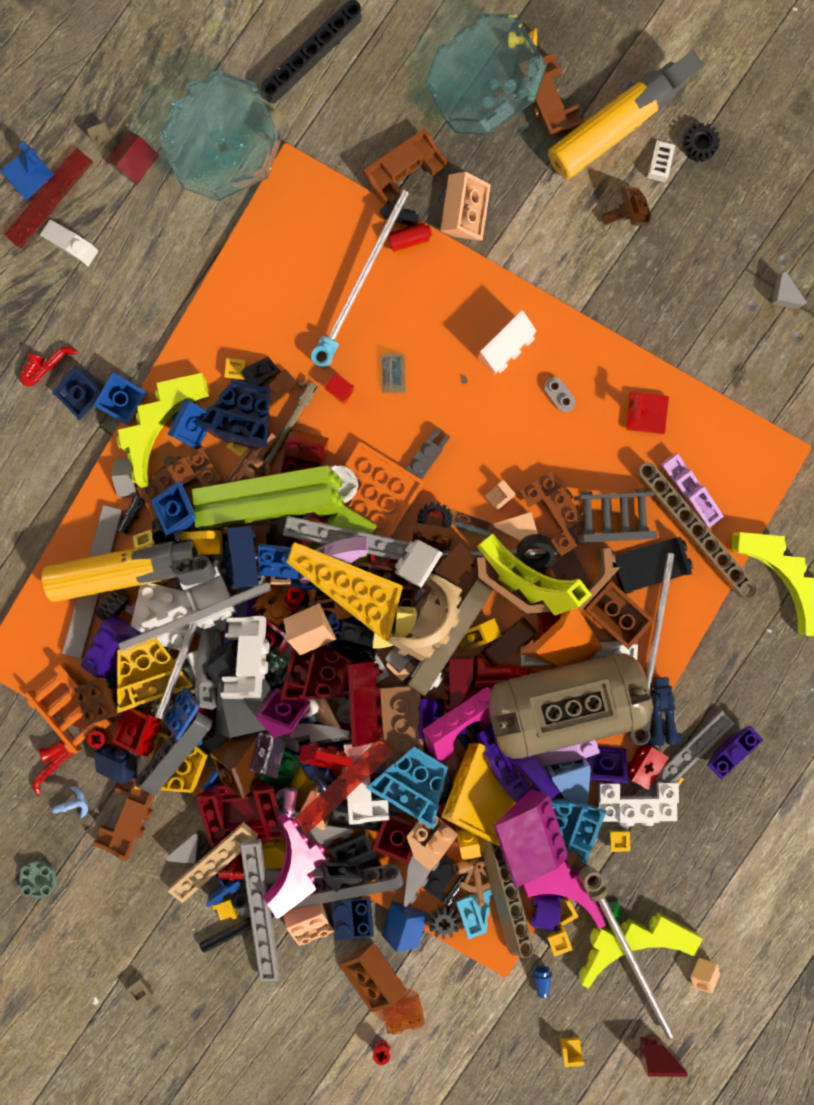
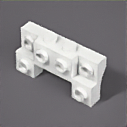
[221,616,269,699]
[342,739,389,825]
[598,781,679,826]

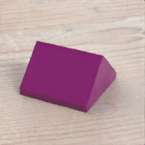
[256,688,311,738]

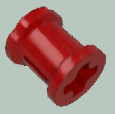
[283,587,304,610]
[87,729,110,748]
[373,1040,390,1065]

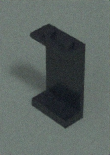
[613,537,693,594]

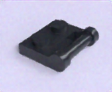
[423,854,473,907]

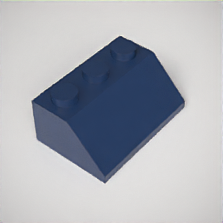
[222,526,261,590]

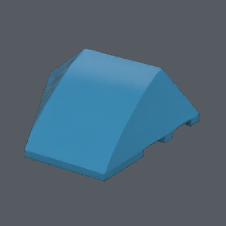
[366,746,448,830]
[551,798,607,865]

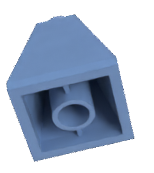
[546,758,591,804]

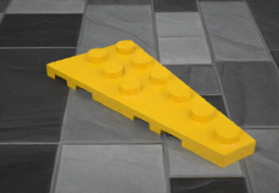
[286,542,403,641]

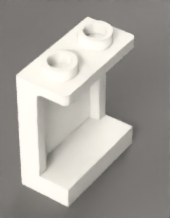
[180,567,237,629]

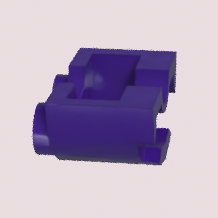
[530,894,562,931]

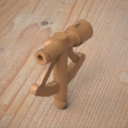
[454,858,491,907]

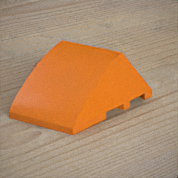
[520,608,602,667]

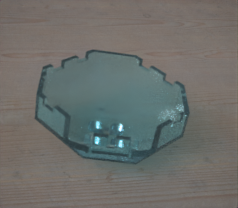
[425,14,547,135]
[159,70,281,201]

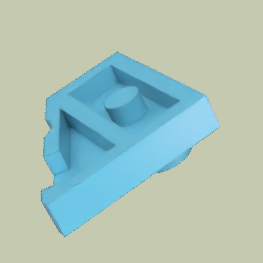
[455,888,492,939]

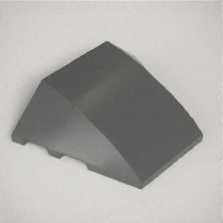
[215,671,273,738]

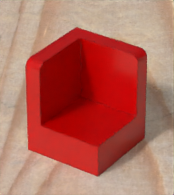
[325,373,355,404]

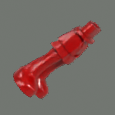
[471,656,540,690]

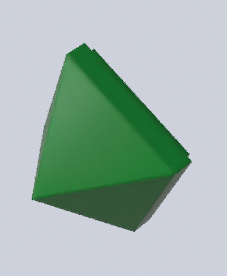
[603,900,622,922]

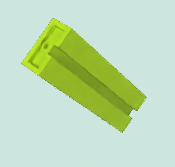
[192,465,344,531]

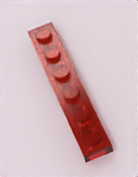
[4,148,93,249]
[294,736,394,834]

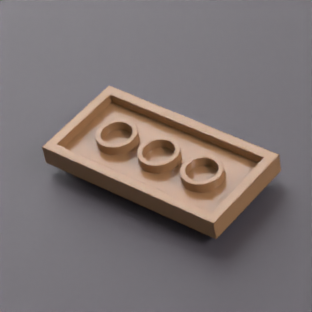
[380,686,424,767]

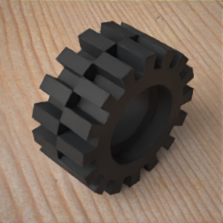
[683,123,720,162]
[95,589,131,621]

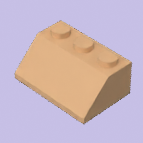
[440,172,491,241]

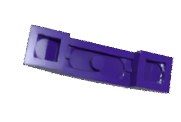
[477,725,530,803]
[508,756,560,800]

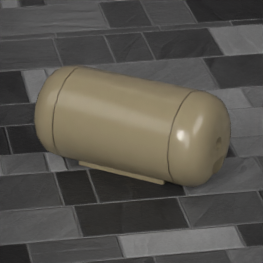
[488,653,653,759]

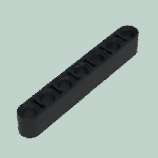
[261,0,362,103]

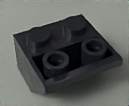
[337,617,377,661]
[330,829,382,870]

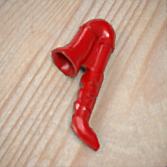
[20,346,79,387]
[32,740,73,797]

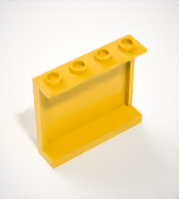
[442,743,531,846]

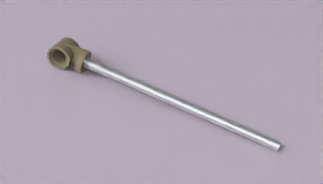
[579,866,674,1039]

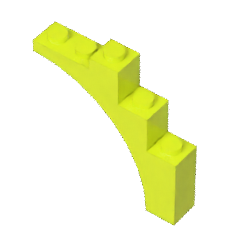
[117,373,209,488]
[731,532,814,636]
[477,533,592,615]
[579,911,703,989]

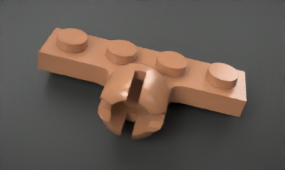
[224,431,277,484]

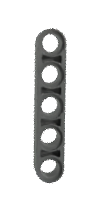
[135,711,212,795]

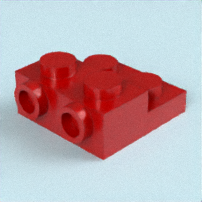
[112,708,161,757]
[299,742,353,770]

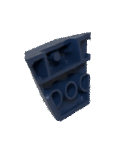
[195,379,270,449]

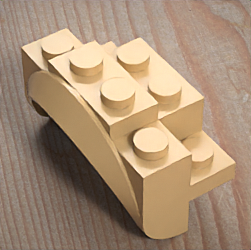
[387,574,462,661]

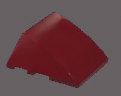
[280,646,351,701]

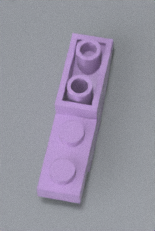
[299,536,369,585]

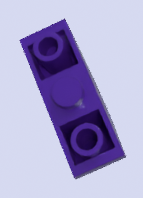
[707,725,763,780]

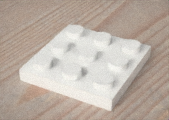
[131,583,193,650]

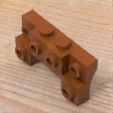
[519,52,585,138]
[363,128,447,206]
[137,447,223,519]
[518,471,585,557]
[93,776,155,861]

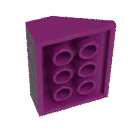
[493,789,569,888]

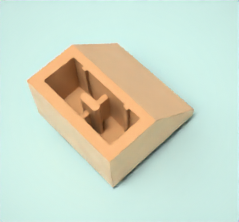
[407,816,458,871]
[283,903,334,946]

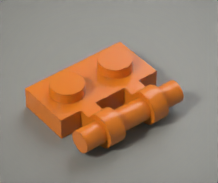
[252,585,301,627]

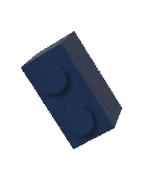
[94,744,137,784]

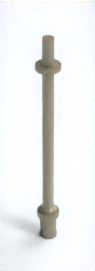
[263,381,319,476]

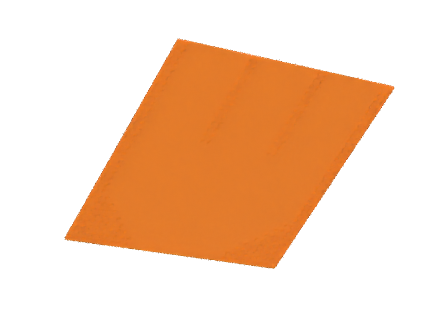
[0,143,811,977]

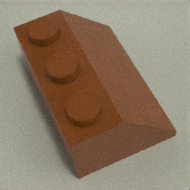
[585,581,655,650]
[339,943,407,1012]

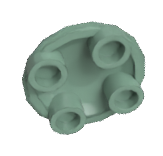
[19,860,57,899]

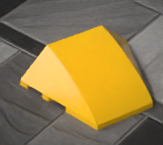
[117,638,194,713]
[134,717,208,793]

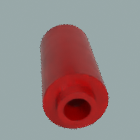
[388,222,432,252]

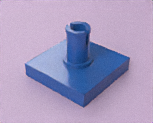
[168,400,208,450]

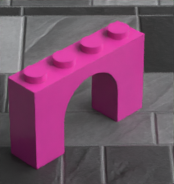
[422,687,491,764]

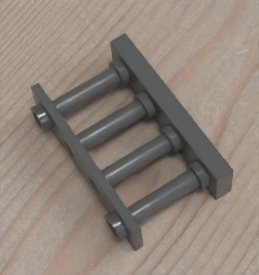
[574,489,657,543]

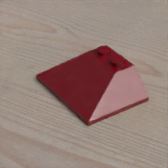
[196,779,286,846]

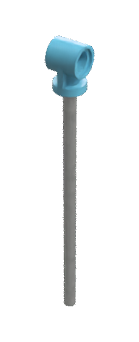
[311,190,409,368]

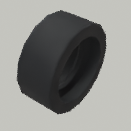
[517,534,555,572]

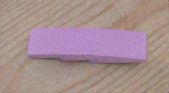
[660,453,724,528]

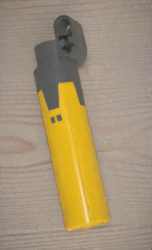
[548,49,704,179]
[41,541,216,602]

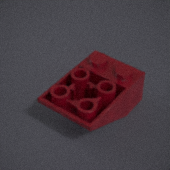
[281,429,329,474]
[444,656,473,714]

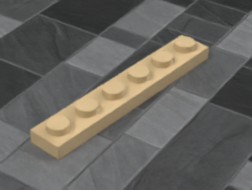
[168,822,258,903]

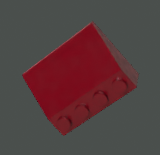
[348,661,382,747]

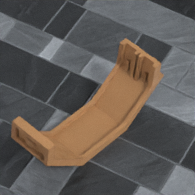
[475,548,620,614]

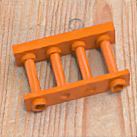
[24,663,115,754]

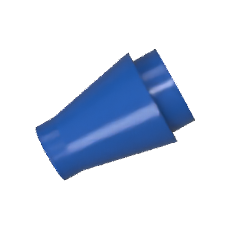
[533,966,552,998]

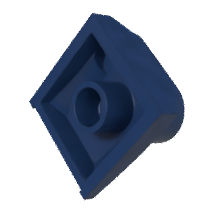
[52,365,104,421]

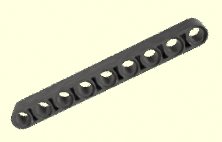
[232,864,404,918]

